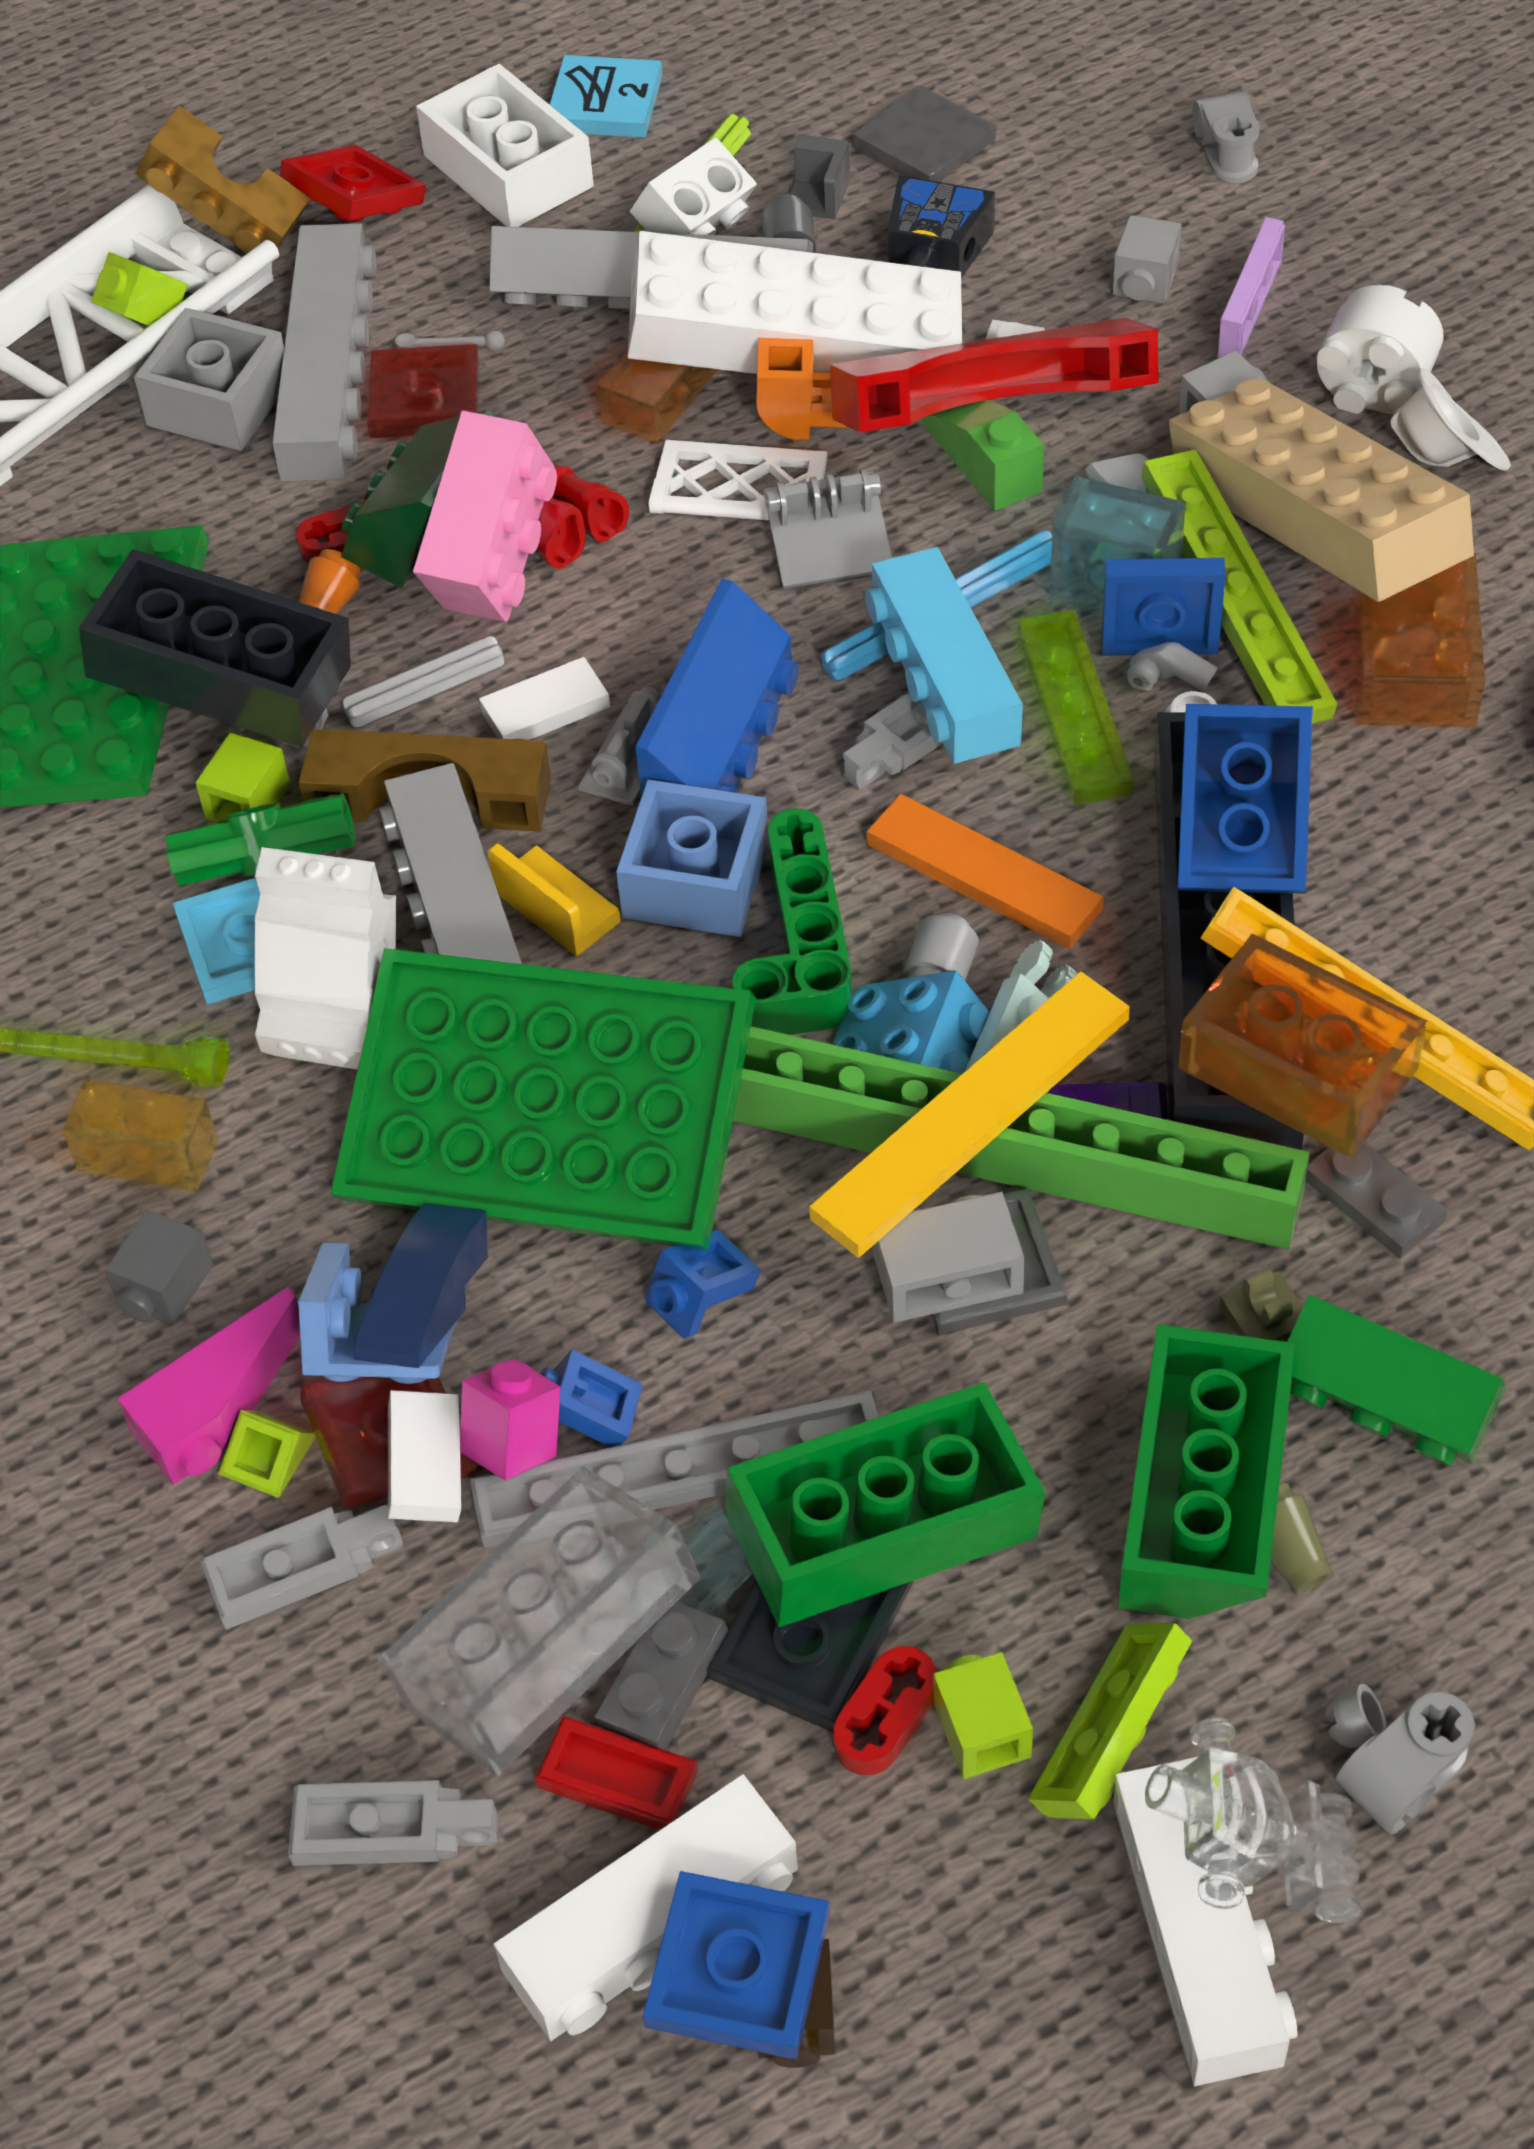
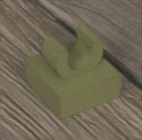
[1219,1270,1303,1342]

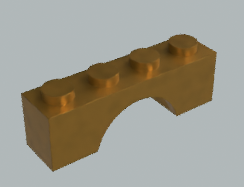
[299,729,551,832]

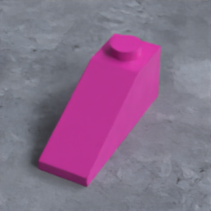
[117,1287,300,1485]

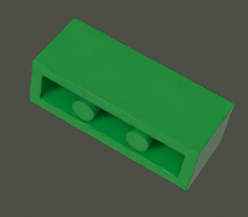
[1287,1295,1506,1467]

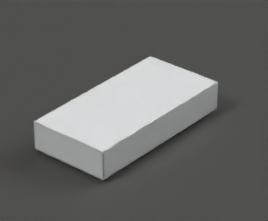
[479,657,610,740]
[388,1390,461,1522]

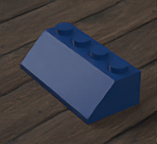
[635,579,799,798]

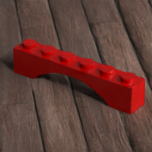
[830,318,1159,433]

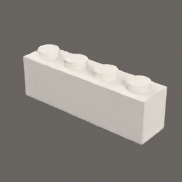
[1113,1756,1297,2086]
[494,1774,798,2042]

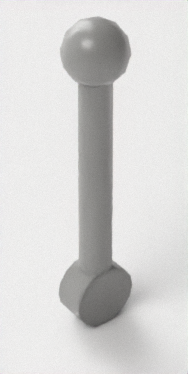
[395,330,505,353]

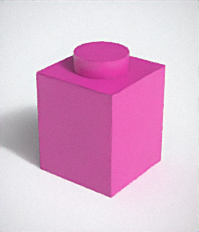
[460,1359,560,1481]

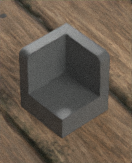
[790,135,850,219]

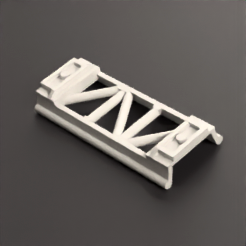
[0,184,279,486]

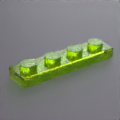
[1018,609,1134,805]

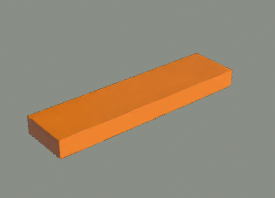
[867,794,1104,950]

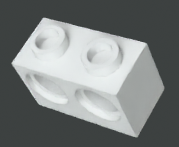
[629,138,757,235]

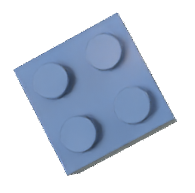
[616,779,769,937]

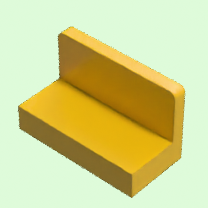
[487,843,621,957]

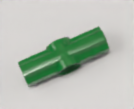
[165,793,356,886]

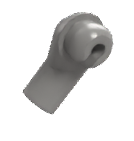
[1127,642,1218,693]

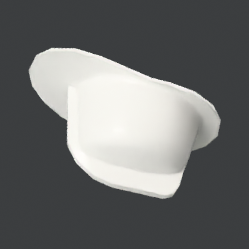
[1390,368,1511,471]

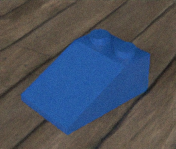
[1178,704,1313,894]

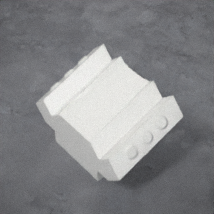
[255,847,396,1070]

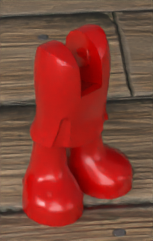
[537,462,629,569]

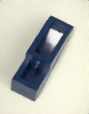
[354,1203,488,1368]

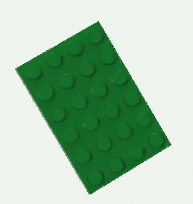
[0,525,209,808]
[331,948,756,1251]

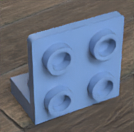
[298,1243,456,1384]

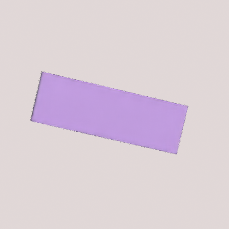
[1218,217,1285,358]

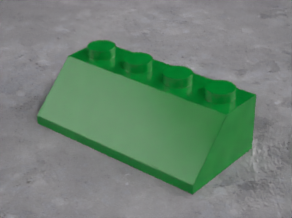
[1118,1324,1296,1619]

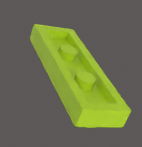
[1028,1623,1192,1820]

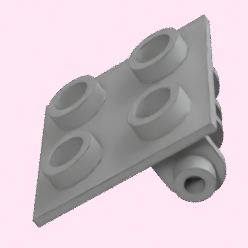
[763,469,892,589]

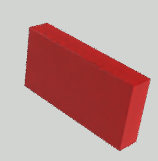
[535,1716,698,1830]

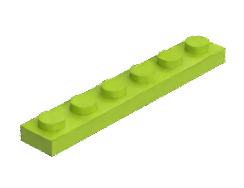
[1141,449,1338,724]

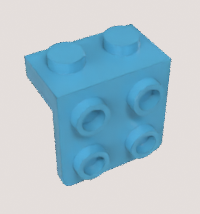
[832,970,990,1074]

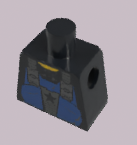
[888,175,995,278]

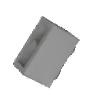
[873,1192,1024,1323]

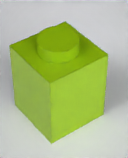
[91,252,188,326]
[195,732,291,822]
[933,1652,1033,1780]

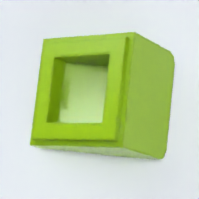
[218,1410,317,1498]

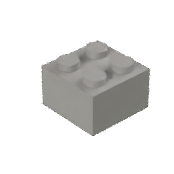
[134,308,284,451]

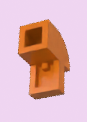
[756,338,849,440]

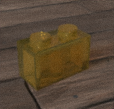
[62,1078,219,1193]

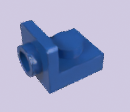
[645,1230,761,1339]
[539,1349,643,1447]

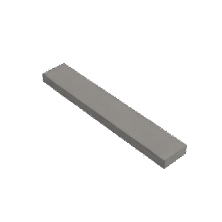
[470,1390,878,1547]

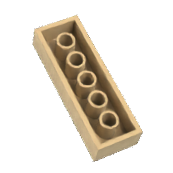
[1169,378,1474,602]

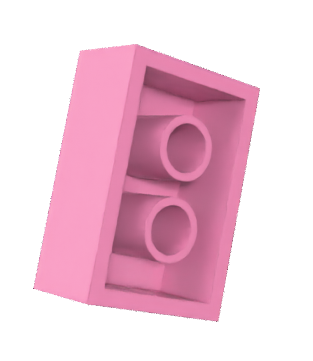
[413,410,557,622]

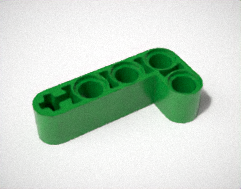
[732,808,852,1035]

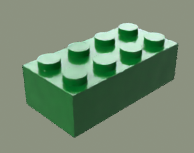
[725,1382,1045,1627]

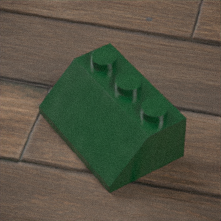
[341,410,496,588]

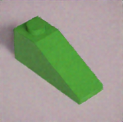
[920,400,1044,511]

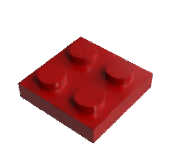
[279,144,426,222]

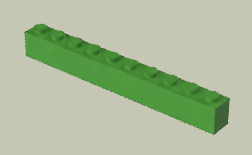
[733,1026,1310,1250]

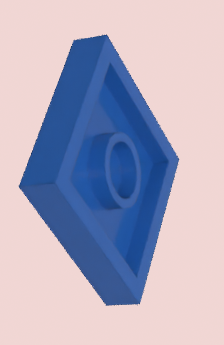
[1101,558,1226,656]
[642,1871,830,2060]

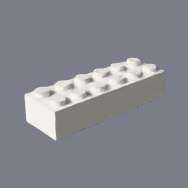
[628,231,962,374]

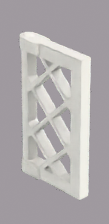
[648,440,828,521]

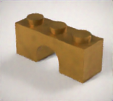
[135,106,311,254]

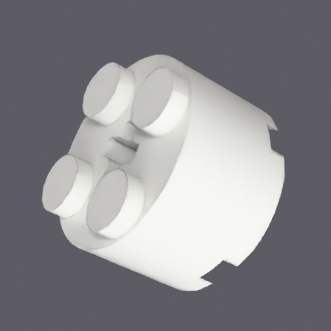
[1317,285,1444,414]

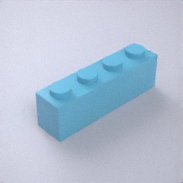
[865,547,1023,764]

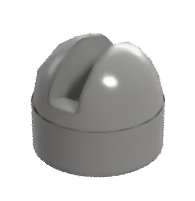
[1324,1684,1387,1748]

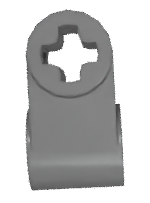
[1192,91,1260,183]
[1335,1692,1475,1835]

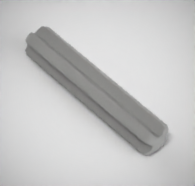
[341,635,504,728]

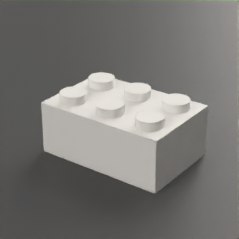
[416,64,594,227]

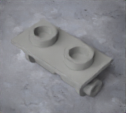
[578,687,661,806]

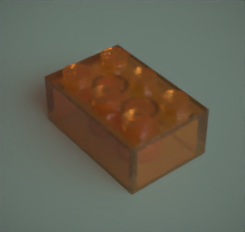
[1352,553,1485,728]
[1178,933,1427,1159]

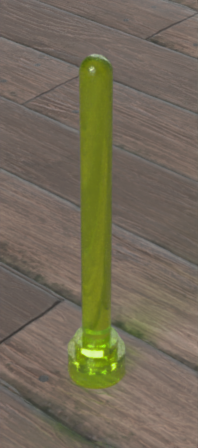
[0,1027,230,1089]

